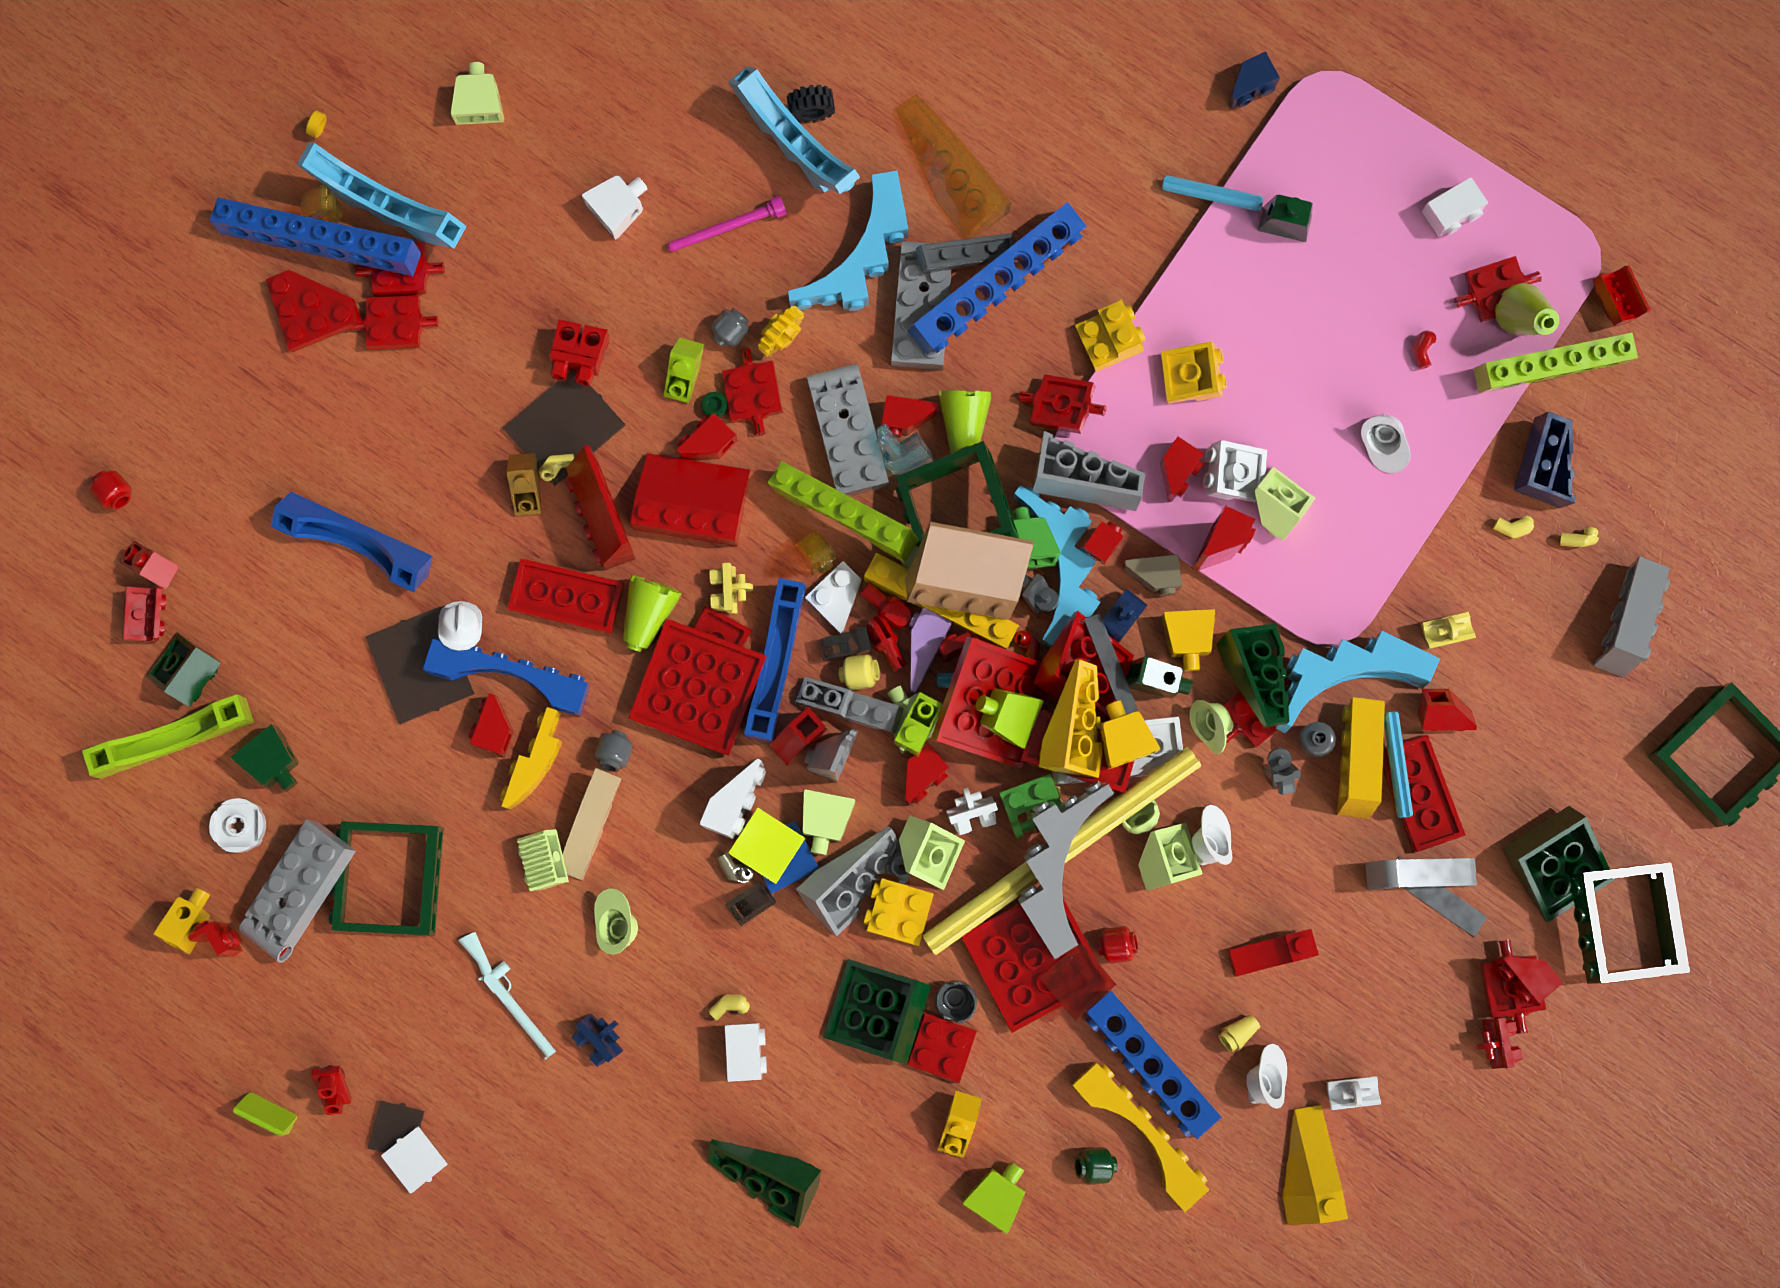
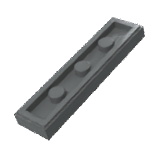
[916,233,1015,273]

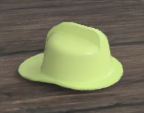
[1189,700,1234,754]
[594,888,638,955]

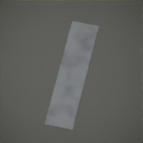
[1084,613,1138,715]
[1398,857,1487,937]

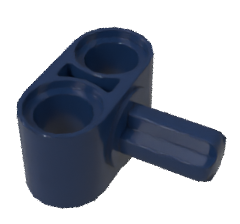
[1103,589,1148,643]

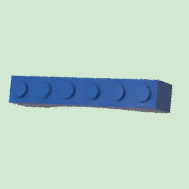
[271,492,433,592]
[744,578,806,743]
[423,639,590,717]

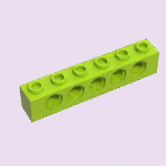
[1473,333,1638,394]

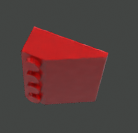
[565,445,636,570]
[630,453,751,547]

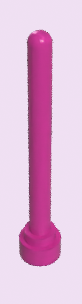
[667,195,787,252]

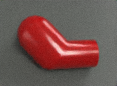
[1412,330,1437,370]
[1014,630,1040,661]

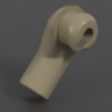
[716,852,753,883]

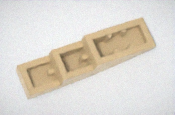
[562,768,622,881]

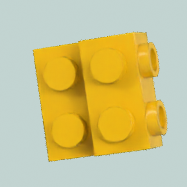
[1075,300,1146,372]
[1161,341,1227,404]
[863,878,934,946]

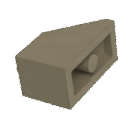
[1122,555,1182,596]

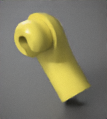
[1492,515,1534,539]

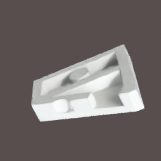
[805,561,862,635]

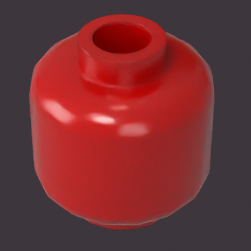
[90,471,132,510]
[1097,926,1138,964]

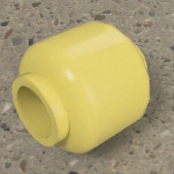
[839,654,880,691]

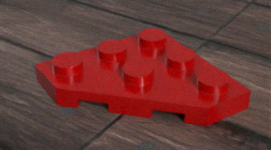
[266,269,362,352]

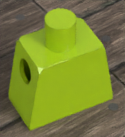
[976,689,1044,749]
[962,1161,1025,1234]

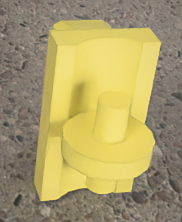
[710,563,753,614]
[1421,612,1476,649]

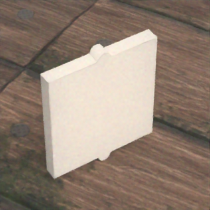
[381,1126,448,1194]

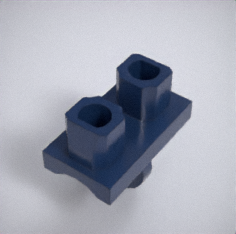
[572,1014,624,1067]

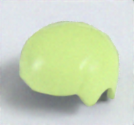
[1121,800,1160,834]

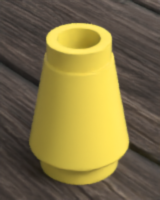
[1218,1015,1260,1053]

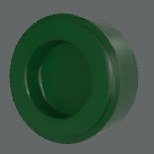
[701,392,728,418]

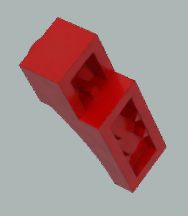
[1228,929,1319,977]

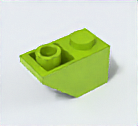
[664,338,704,403]
[894,692,943,756]

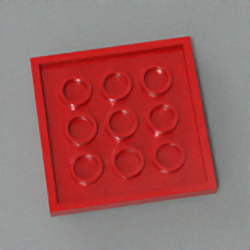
[628,619,767,756]
[931,636,1048,769]
[961,898,1108,1033]

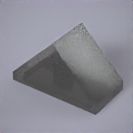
[725,881,777,928]

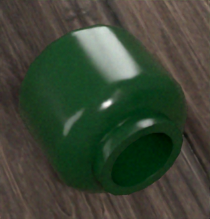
[1075,1147,1118,1185]

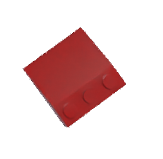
[1034,611,1134,723]

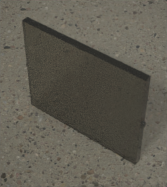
[503,371,626,486]
[366,607,475,725]

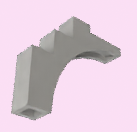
[1018,781,1114,959]

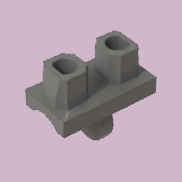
[1020,574,1059,615]
[1262,748,1301,795]

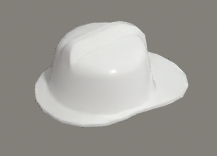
[1361,413,1411,473]
[438,601,482,651]
[1192,805,1232,865]
[1246,1044,1287,1109]

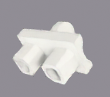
[946,787,998,835]
[1326,1076,1381,1110]

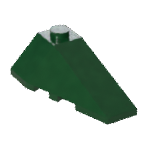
[1216,624,1290,727]
[707,1139,821,1228]

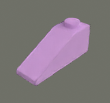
[909,608,952,695]

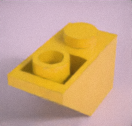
[938,1091,982,1158]

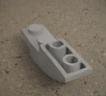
[796,677,904,734]

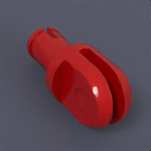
[859,582,913,629]
[866,616,908,672]

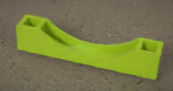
[768,461,919,562]
[82,694,254,779]

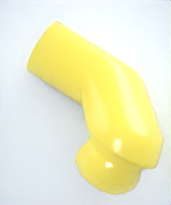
[539,454,574,481]
[1560,527,1599,548]
[708,994,750,1021]

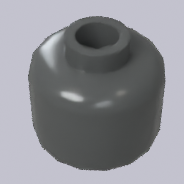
[711,308,749,348]
[1298,722,1336,758]
[594,730,633,772]

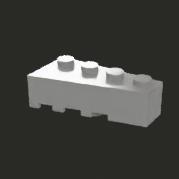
[1032,431,1145,511]
[1593,556,1670,678]

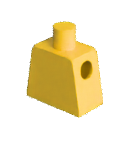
[1161,609,1215,672]
[1100,700,1160,770]
[154,888,210,955]

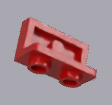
[1592,265,1650,326]
[122,587,166,643]
[938,632,977,663]
[187,920,243,957]

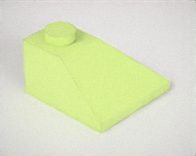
[1255,467,1315,541]
[899,815,965,890]
[1138,823,1202,891]

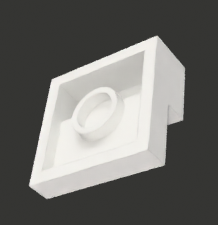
[1203,440,1267,503]

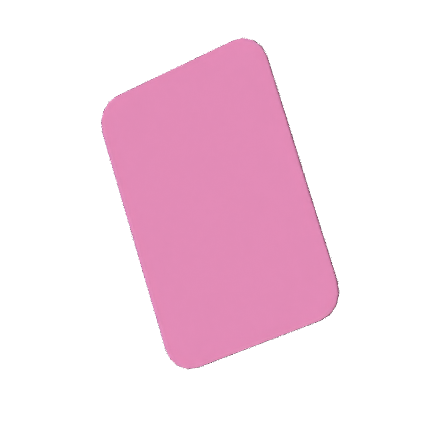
[1055,71,1601,645]

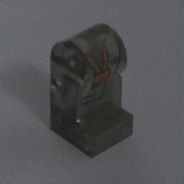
[819,626,871,662]

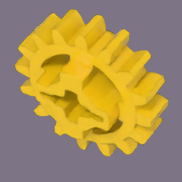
[758,305,804,357]

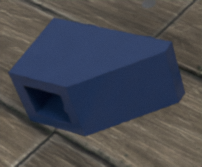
[1228,51,1280,109]

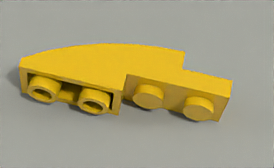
[500,707,562,810]

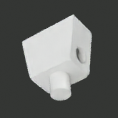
[582,176,648,240]

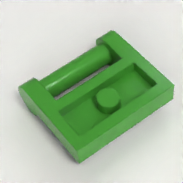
[1000,774,1063,839]

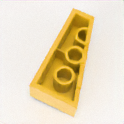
[1337,697,1385,819]

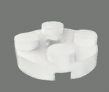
[209,798,266,853]

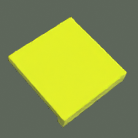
[729,808,806,884]

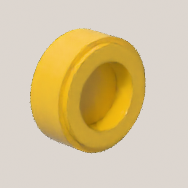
[306,110,327,138]

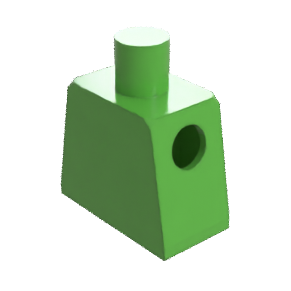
[1012,507,1061,569]

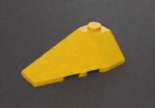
[1039,660,1102,778]
[1282,1105,1348,1225]

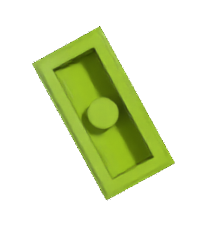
[233,1092,297,1136]

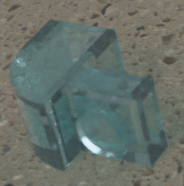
[876,424,934,475]

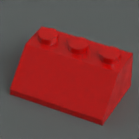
[1192,505,1256,571]

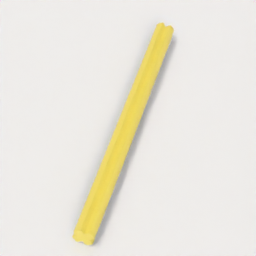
[922,747,1201,955]

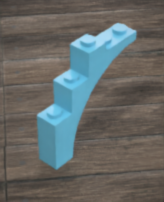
[728,66,860,194]
[297,142,467,249]
[788,171,909,311]
[1013,485,1100,649]
[1275,631,1440,733]

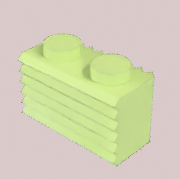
[517,829,569,891]

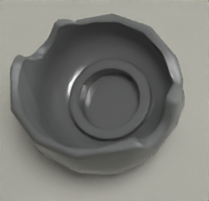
[936,980,977,1024]

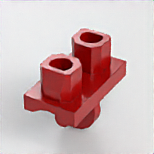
[1476,1018,1523,1069]
[311,1065,352,1115]

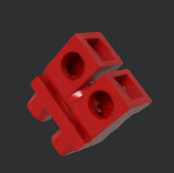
[549,319,610,386]

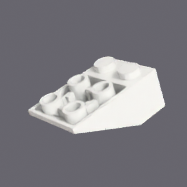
[700,759,766,840]

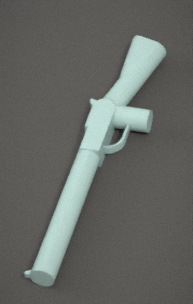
[458,932,556,1060]

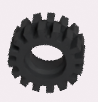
[787,85,835,123]

